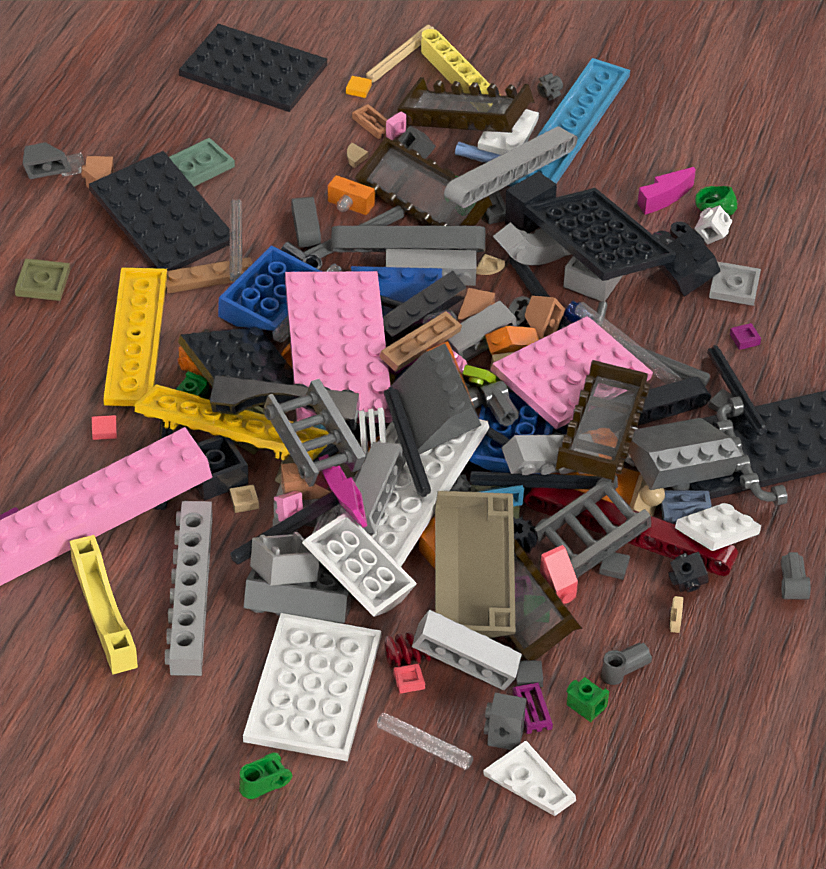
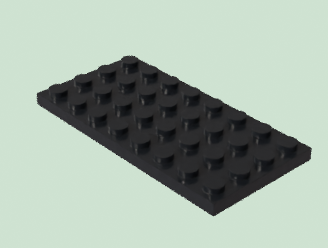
[689,391,826,499]

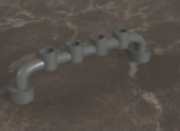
[715,396,787,506]

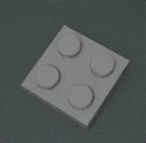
[709,262,761,306]

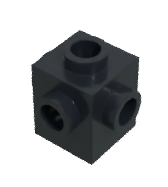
[668,552,709,593]

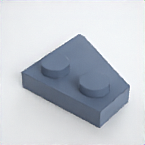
[660,490,711,524]

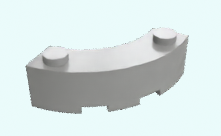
[493,222,571,265]

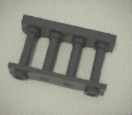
[263,379,366,487]
[534,475,651,578]

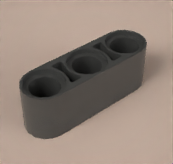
[291,197,321,248]

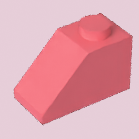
[540,545,578,604]

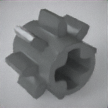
[537,73,563,100]

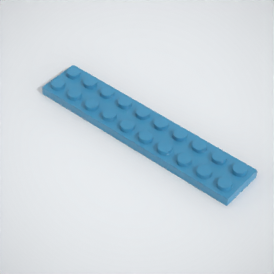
[507,58,630,187]

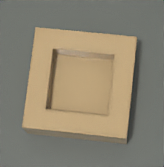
[230,484,259,513]

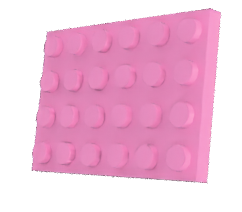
[490,316,653,429]

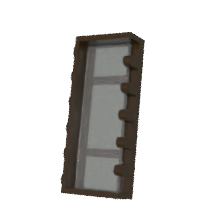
[397,77,535,133]
[355,137,493,226]
[555,360,650,483]
[504,538,583,661]

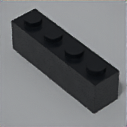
[383,270,467,346]

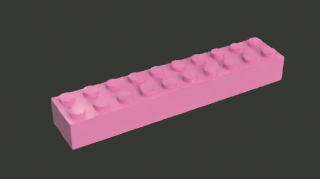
[0,427,212,586]

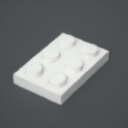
[478,105,539,155]
[675,503,761,551]

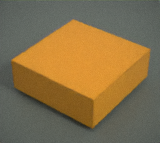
[346,76,372,98]

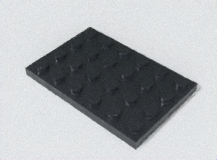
[179,24,327,112]
[89,151,236,271]
[523,188,676,281]

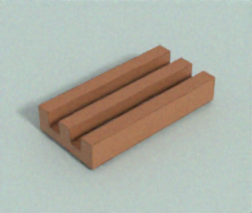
[352,104,387,140]

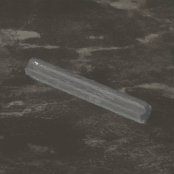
[377,713,473,770]

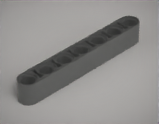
[331,226,486,252]

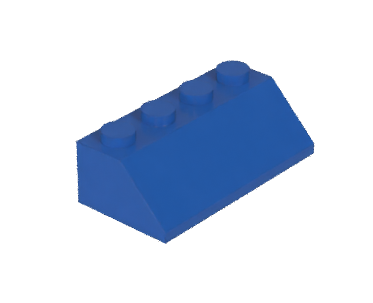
[351,266,442,317]

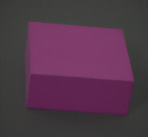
[730,323,761,350]

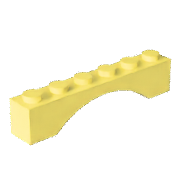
[70,535,138,675]

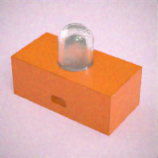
[328,175,375,215]

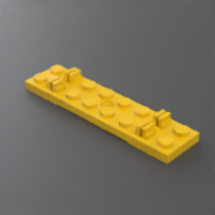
[104,268,167,406]
[135,384,329,461]

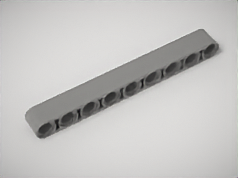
[444,126,578,208]

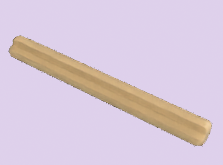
[366,25,434,83]

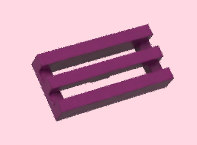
[513,683,553,734]

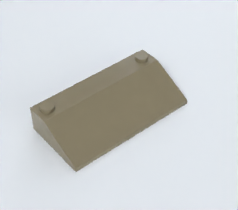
[435,491,516,638]

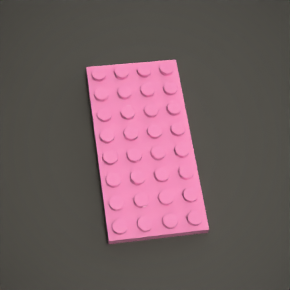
[285,271,393,423]

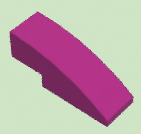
[637,167,696,215]

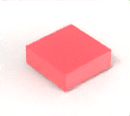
[92,415,117,440]
[393,663,425,694]

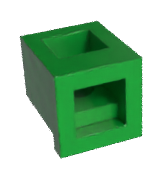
[176,371,209,399]
[566,677,609,722]

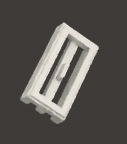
[359,408,387,455]

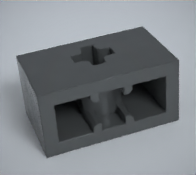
[484,693,527,750]

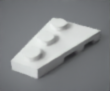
[483,741,576,816]

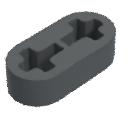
[508,296,530,327]

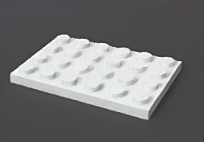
[243,613,381,761]

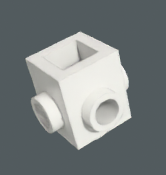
[695,205,732,244]

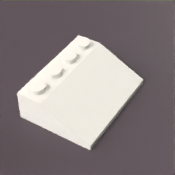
[302,512,417,617]

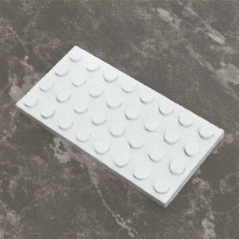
[319,419,489,567]

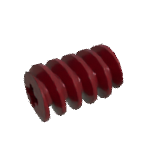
[384,632,439,667]

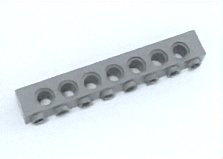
[165,501,213,676]

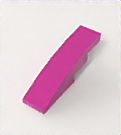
[319,454,367,528]

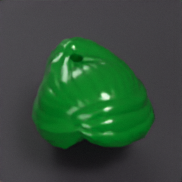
[695,186,738,216]

